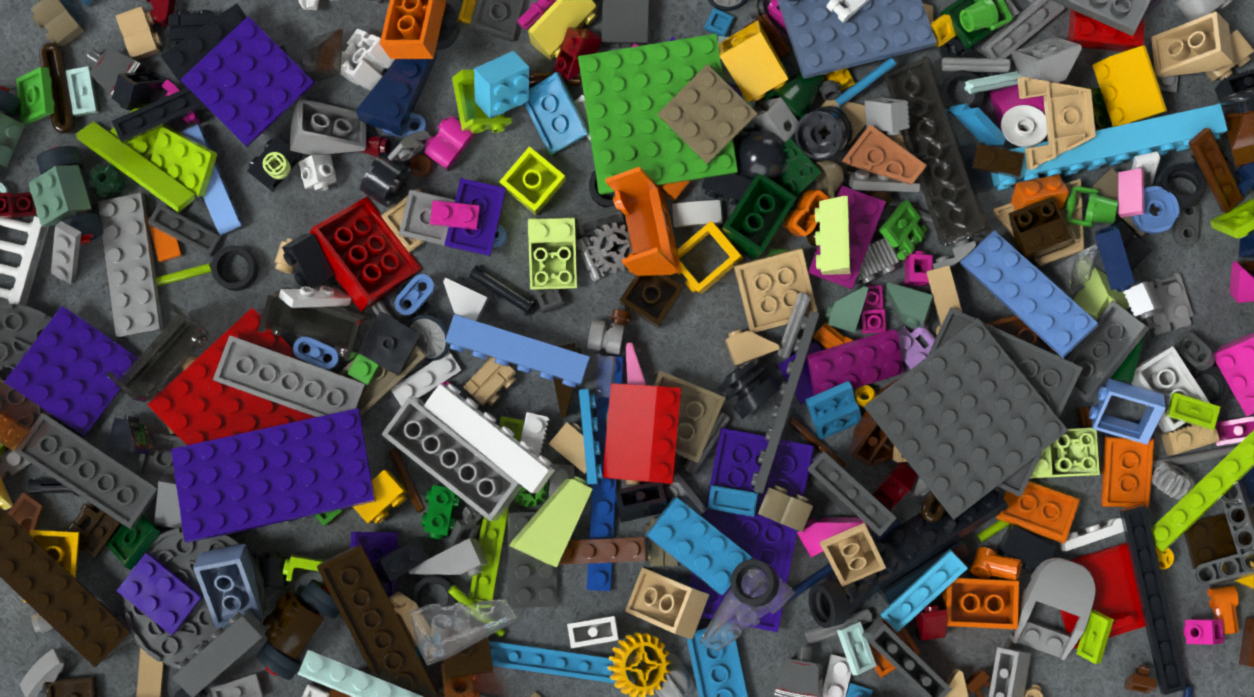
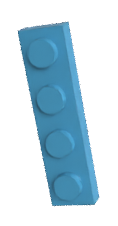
[579,389,603,485]

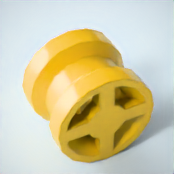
[1154,545,1174,569]

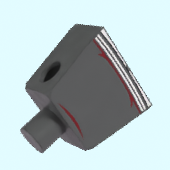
[86,48,146,96]
[774,646,823,697]

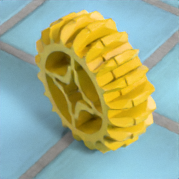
[607,632,672,697]

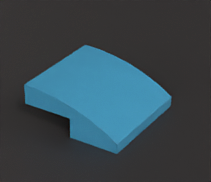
[949,103,1006,146]
[805,381,861,440]

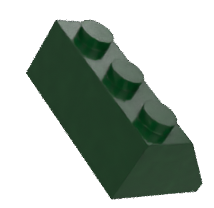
[722,173,797,260]

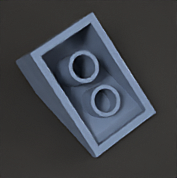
[193,544,263,628]

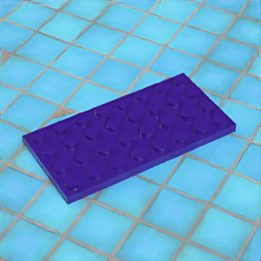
[171,408,376,543]
[690,428,813,633]

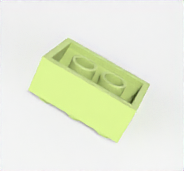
[815,196,850,275]

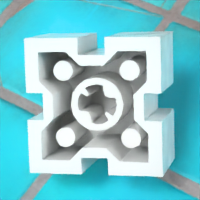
[331,29,395,91]

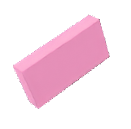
[1118,168,1145,218]

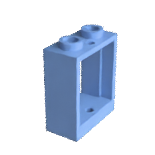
[1089,378,1165,445]

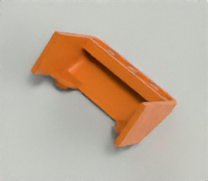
[605,167,681,276]

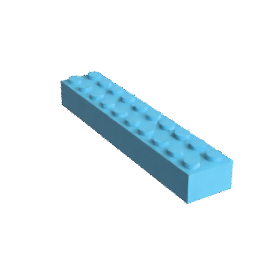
[990,104,1228,191]

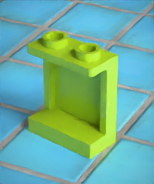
[452,69,512,133]
[283,554,326,581]

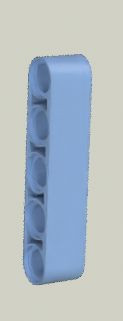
[180,124,243,235]

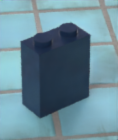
[1094,224,1135,292]

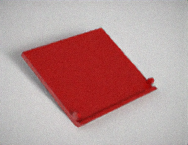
[1059,542,1145,649]

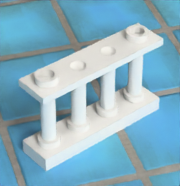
[0,216,49,306]

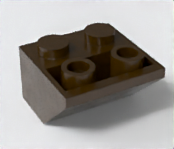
[1008,197,1072,261]

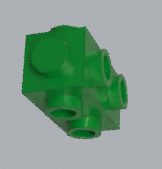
[421,485,461,540]

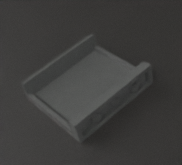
[807,451,896,536]

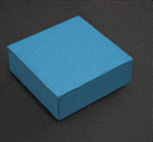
[704,8,734,37]

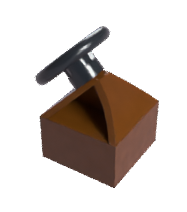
[1220,88,1254,167]

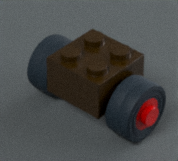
[256,579,340,680]

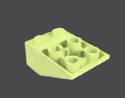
[528,217,577,290]
[1030,428,1100,478]

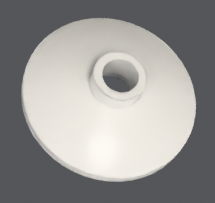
[1001,105,1047,147]

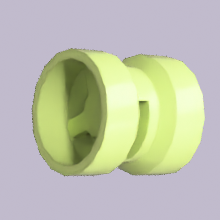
[263,152,291,179]

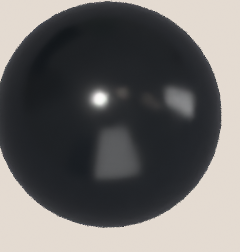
[734,130,788,182]

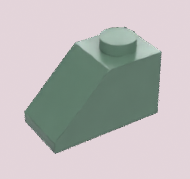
[886,282,933,329]
[824,284,869,333]

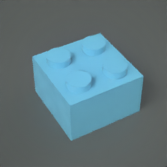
[474,51,529,118]

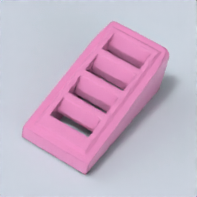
[626,342,646,385]

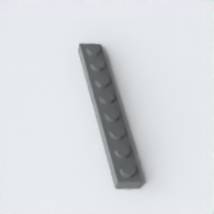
[751,310,819,495]

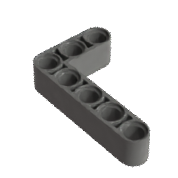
[1194,459,1254,586]

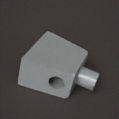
[750,98,798,143]

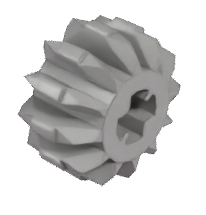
[1152,462,1194,500]

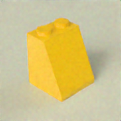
[718,20,788,102]

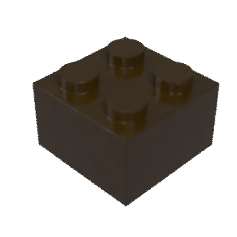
[619,275,684,329]

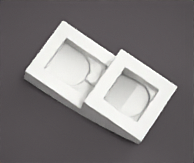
[672,200,723,228]

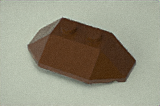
[849,376,902,467]

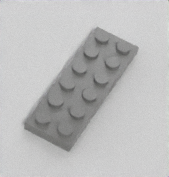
[98,193,163,338]
[213,335,365,417]

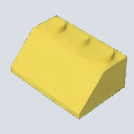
[528,0,597,61]

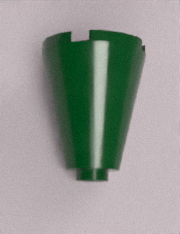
[763,71,825,122]

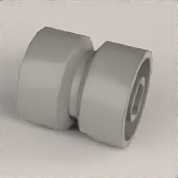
[587,319,625,355]

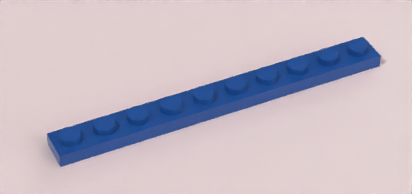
[587,356,623,591]

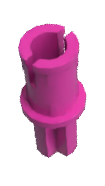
[517,0,557,30]

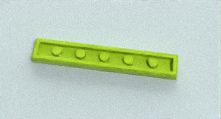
[76,121,195,212]

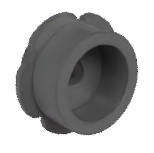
[749,0,766,19]
[819,80,841,101]

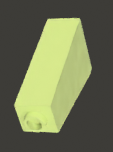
[510,476,592,567]

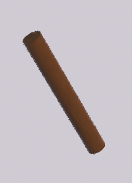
[789,417,846,468]
[389,448,426,513]

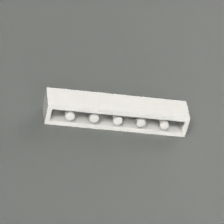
[423,383,555,493]

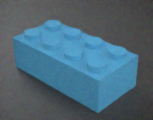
[645,497,752,595]

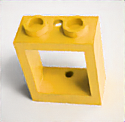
[677,221,744,294]

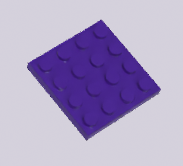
[180,16,315,147]
[4,306,141,436]

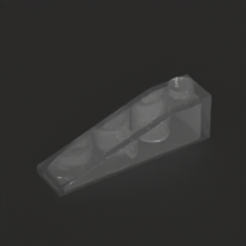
[1051,244,1099,294]
[700,558,795,652]
[409,600,517,665]

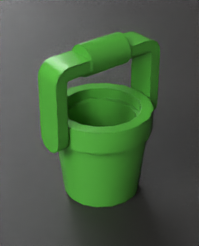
[960,0,1012,32]
[1065,186,1118,227]

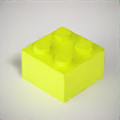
[499,146,566,216]

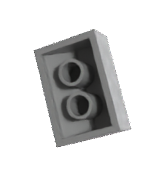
[1011,36,1082,83]

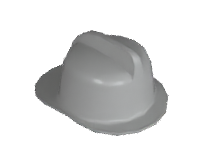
[648,652,693,697]

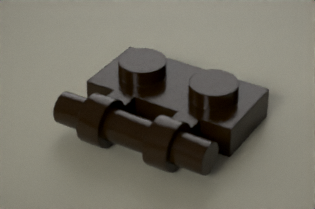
[67,501,122,559]

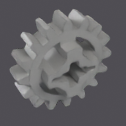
[588,223,633,273]

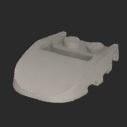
[1010,558,1095,660]

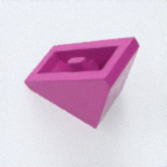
[1230,261,1254,303]

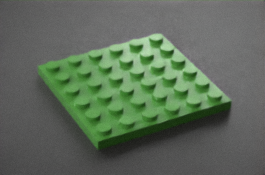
[578,34,738,195]

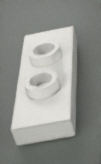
[279,286,352,308]

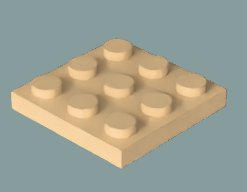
[733,248,818,333]

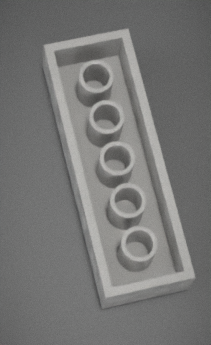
[381,397,523,521]

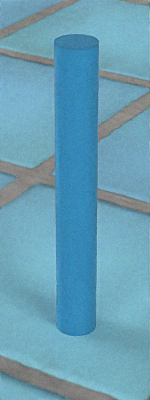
[835,57,897,107]

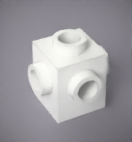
[299,155,337,191]

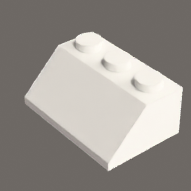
[1131,346,1210,433]

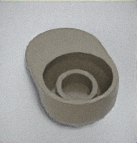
[815,159,844,199]

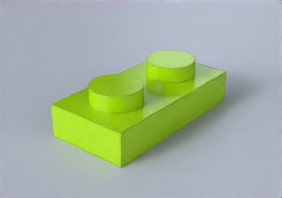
[1166,393,1220,430]
[1076,610,1114,664]

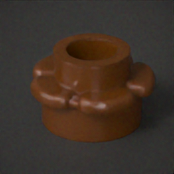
[609,309,632,326]

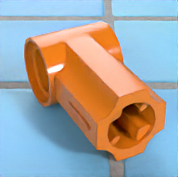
[813,322,853,349]
[970,547,1022,581]
[1207,585,1239,634]

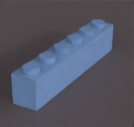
[445,314,590,388]

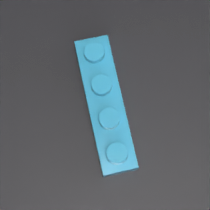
[880,549,968,632]

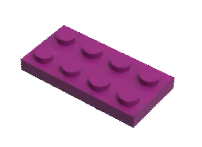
[808,186,886,290]
[807,329,904,396]

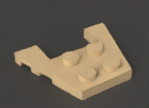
[1017,77,1096,170]
[993,179,1084,267]

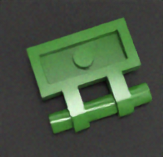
[879,200,927,260]

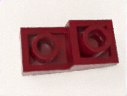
[0,192,37,219]

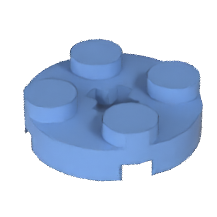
[1131,186,1179,234]

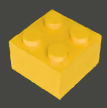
[353,470,408,524]

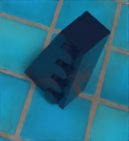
[356,50,437,137]

